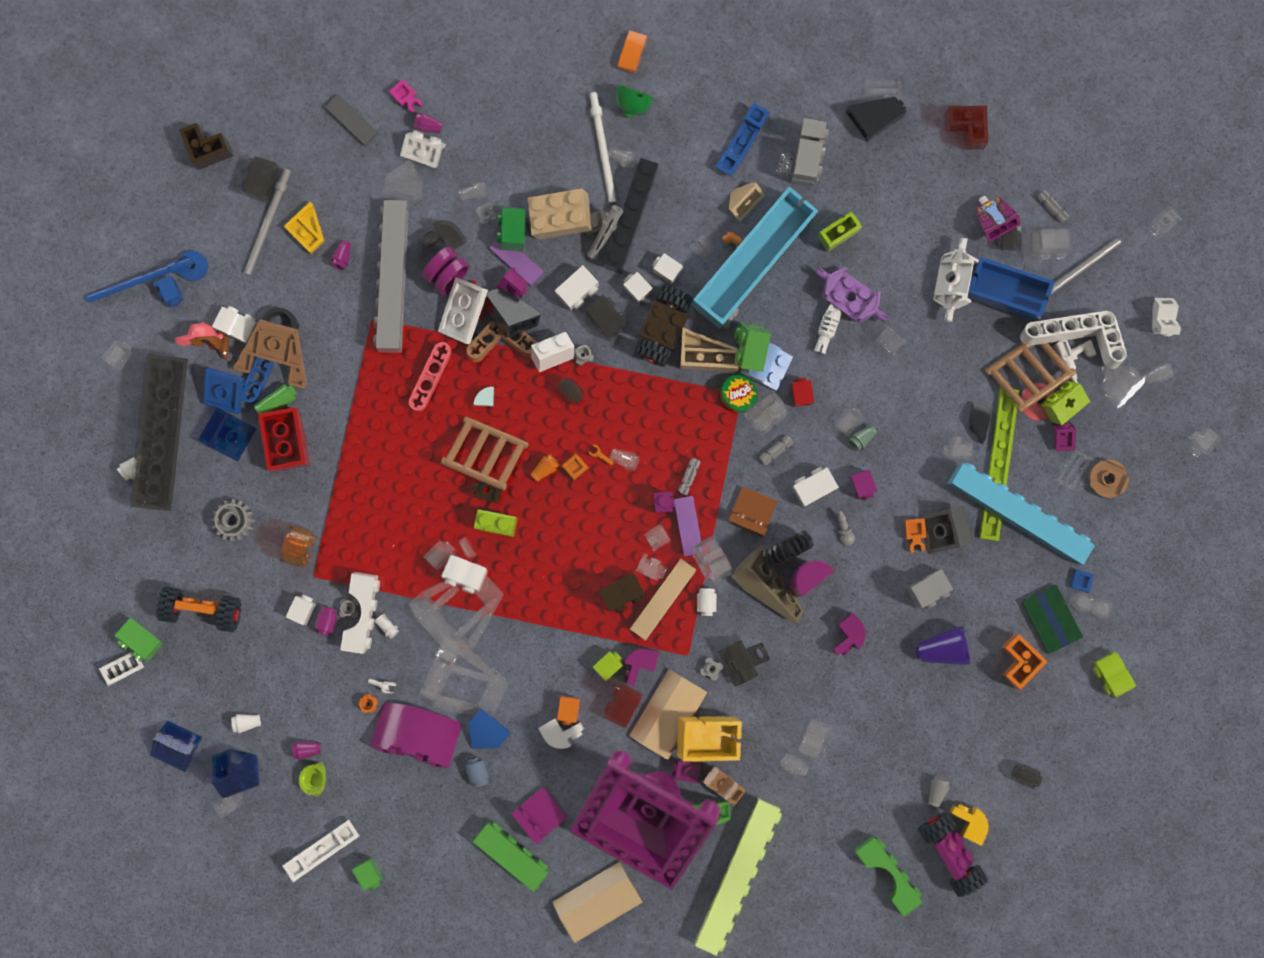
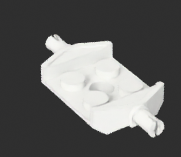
[933,238,979,322]

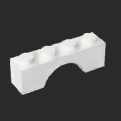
[341,572,380,654]

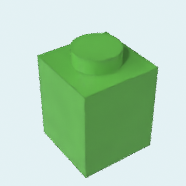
[352,858,383,891]

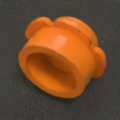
[358,694,378,713]

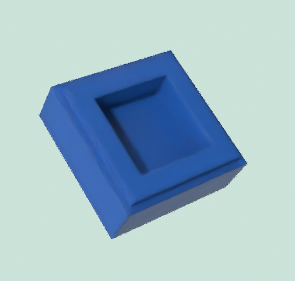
[1069,569,1094,593]

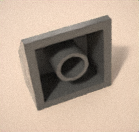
[920,506,973,554]

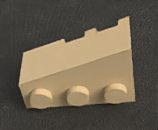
[680,328,739,372]

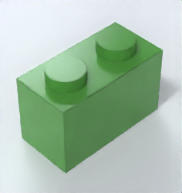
[115,618,163,663]

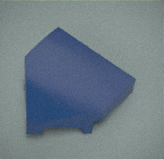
[468,708,511,749]

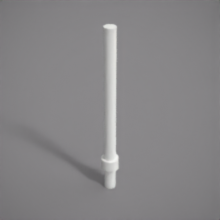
[589,93,616,204]

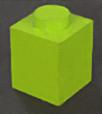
[593,651,623,681]

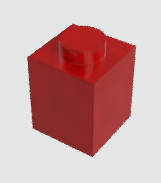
[791,378,814,407]

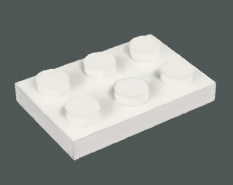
[438,278,488,344]

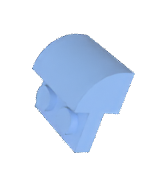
[740,342,793,391]

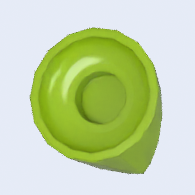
[299,762,326,797]

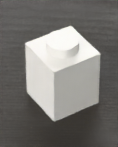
[652,253,683,285]
[623,272,653,304]
[286,594,316,625]

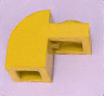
[949,804,988,846]

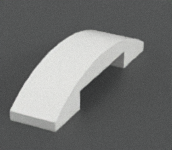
[283,820,360,882]

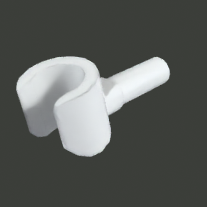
[368,679,396,693]

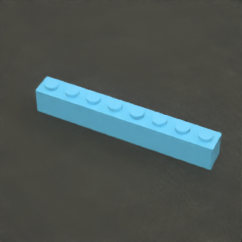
[947,463,1095,565]

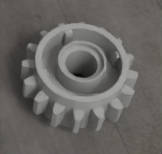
[211,499,255,541]

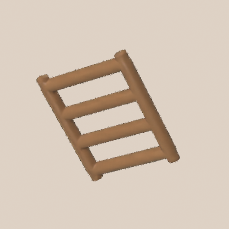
[985,343,1077,413]
[441,417,529,491]

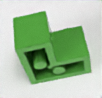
[734,322,771,371]

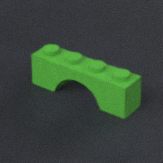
[854,836,923,917]

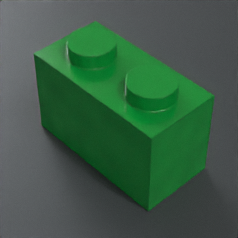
[497,207,525,252]

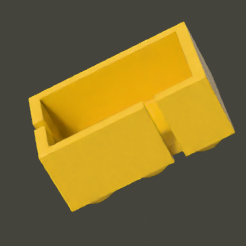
[677,716,742,761]

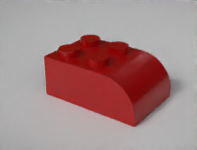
[258,407,310,473]

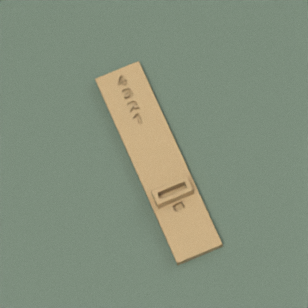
[630,559,696,640]

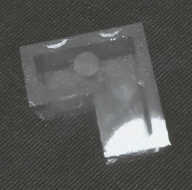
[692,536,733,585]

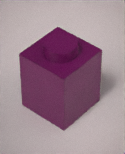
[849,470,877,501]

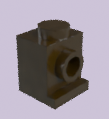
[473,481,502,504]

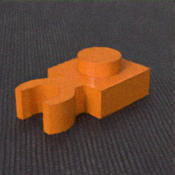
[904,518,926,553]

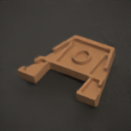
[233,320,307,389]

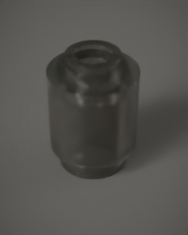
[556,377,585,405]
[1011,763,1043,789]

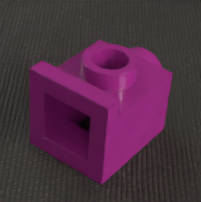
[496,267,529,299]
[654,492,675,514]

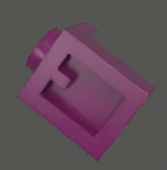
[1052,421,1076,451]
[672,760,701,784]

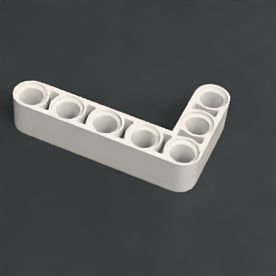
[1020,311,1127,369]

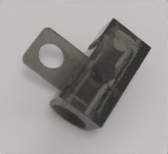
[718,640,770,687]

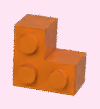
[1001,634,1047,690]

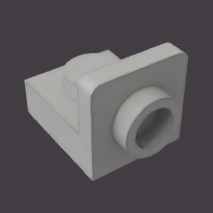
[586,208,611,236]

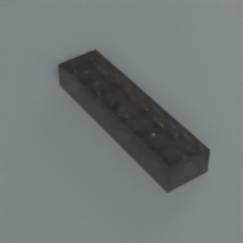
[129,353,188,512]

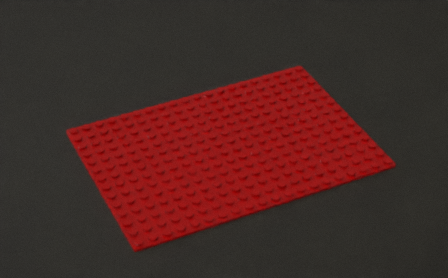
[314,319,738,655]

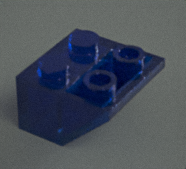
[212,749,260,799]

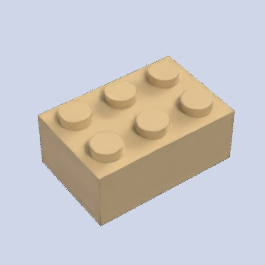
[528,188,592,239]

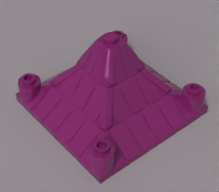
[569,751,721,890]

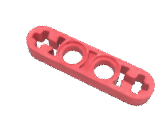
[409,342,452,412]

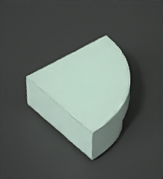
[474,387,494,406]

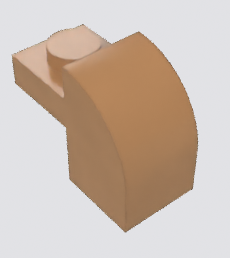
[703,766,746,805]

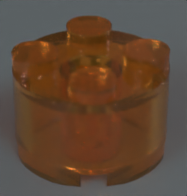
[280,525,317,568]

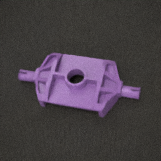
[815,267,889,323]

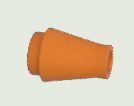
[531,454,559,482]

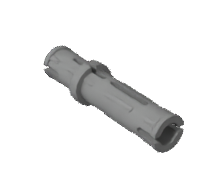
[587,205,623,260]

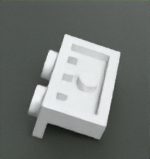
[400,130,446,168]

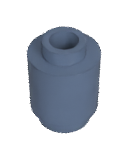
[465,757,489,788]

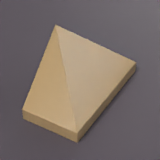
[729,182,766,222]

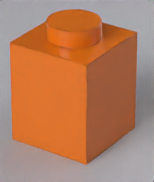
[557,696,580,726]

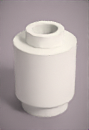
[697,589,717,616]

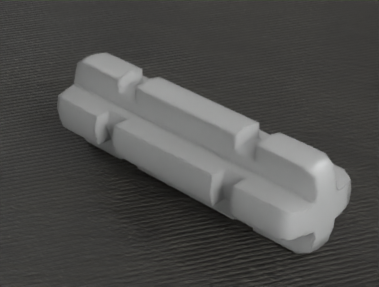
[1037,190,1069,223]
[759,435,793,465]
[678,458,700,495]

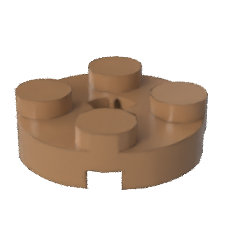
[1088,460,1129,498]

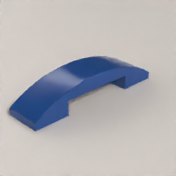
[715,103,770,177]

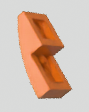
[617,31,647,73]

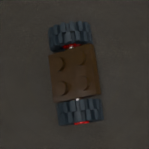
[633,284,693,367]

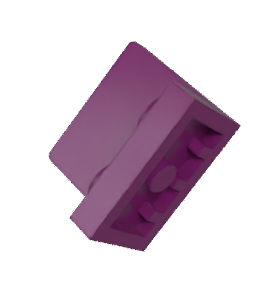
[512,787,567,845]

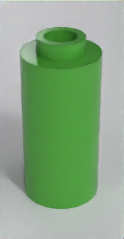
[254,383,298,414]

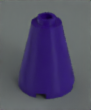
[915,626,970,665]

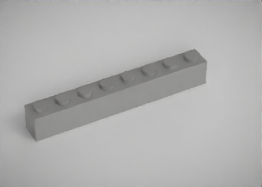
[373,200,409,353]

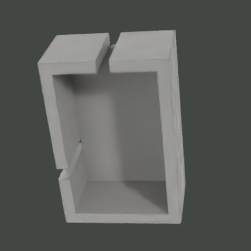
[791,118,829,187]

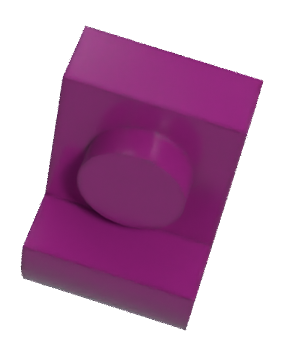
[832,613,866,656]
[625,649,660,686]

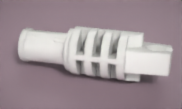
[814,303,841,355]

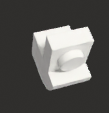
[1152,298,1181,336]
[538,718,585,749]

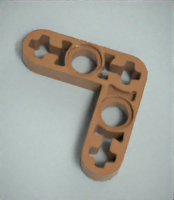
[467,320,537,362]

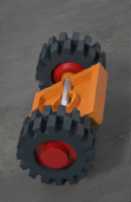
[156,586,242,632]

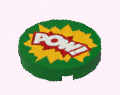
[720,375,758,413]

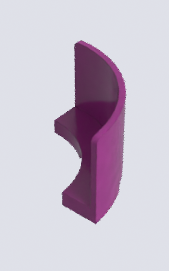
[369,703,461,768]

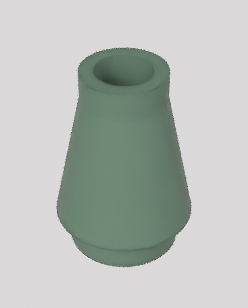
[848,425,877,452]

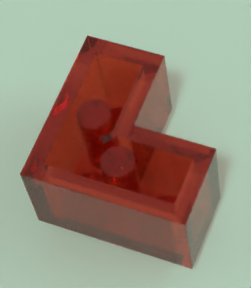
[945,105,988,150]
[603,682,644,728]

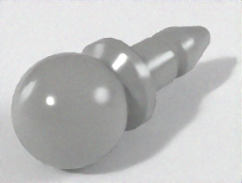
[838,511,855,546]

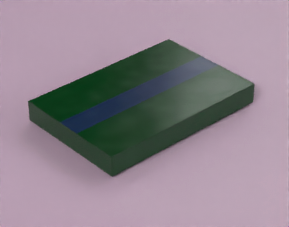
[1021,585,1083,654]

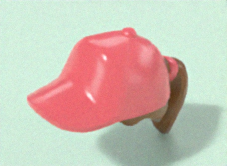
[175,322,229,360]

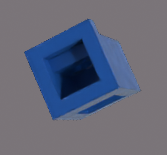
[153,276,184,308]

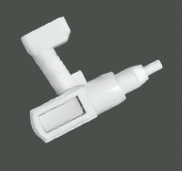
[1053,340,1096,383]

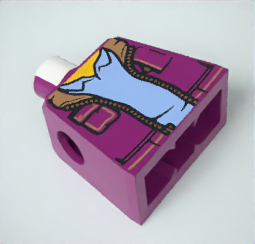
[975,196,1021,243]

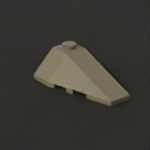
[732,545,804,624]

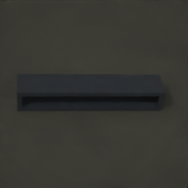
[604,158,659,274]

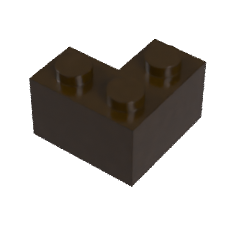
[179,123,233,170]
[599,573,645,613]

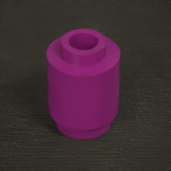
[314,607,338,636]

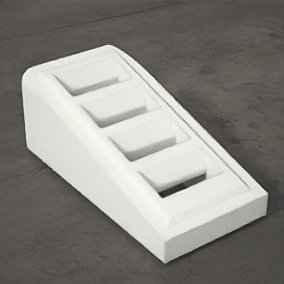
[99,652,144,686]

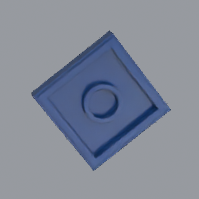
[203,368,244,414]

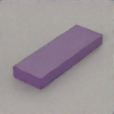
[490,240,544,286]
[674,496,703,556]

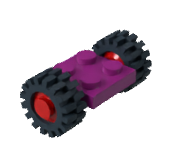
[918,811,988,898]

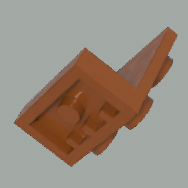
[728,487,777,536]

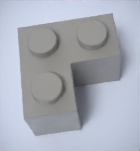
[905,569,953,610]

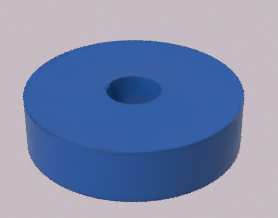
[177,251,208,281]

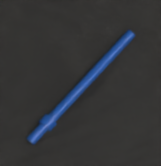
[86,257,193,303]

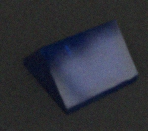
[150,720,202,772]

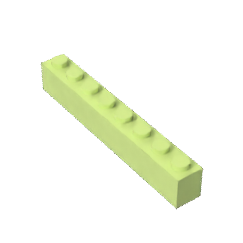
[695,798,782,956]

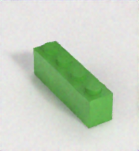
[473,821,549,892]

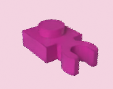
[389,79,423,114]

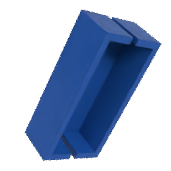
[967,257,1055,321]

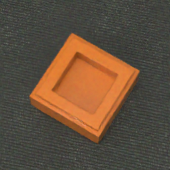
[562,453,589,481]

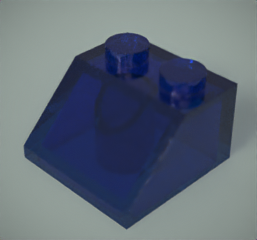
[198,407,257,461]

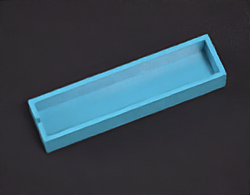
[690,186,818,329]

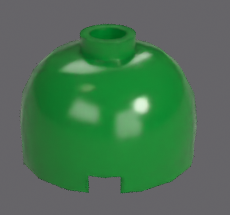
[615,84,654,118]

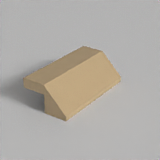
[629,669,707,760]
[553,862,642,943]

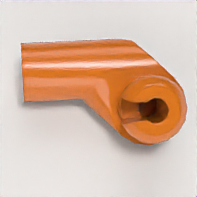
[722,232,743,249]

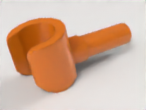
[588,445,614,466]

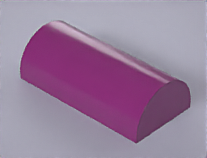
[790,560,834,598]

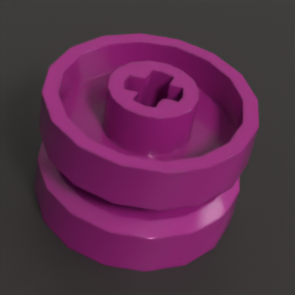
[422,246,470,296]

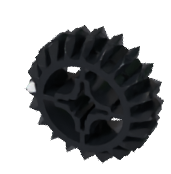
[763,531,814,569]

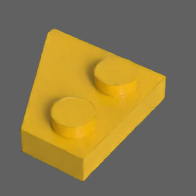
[284,202,325,254]

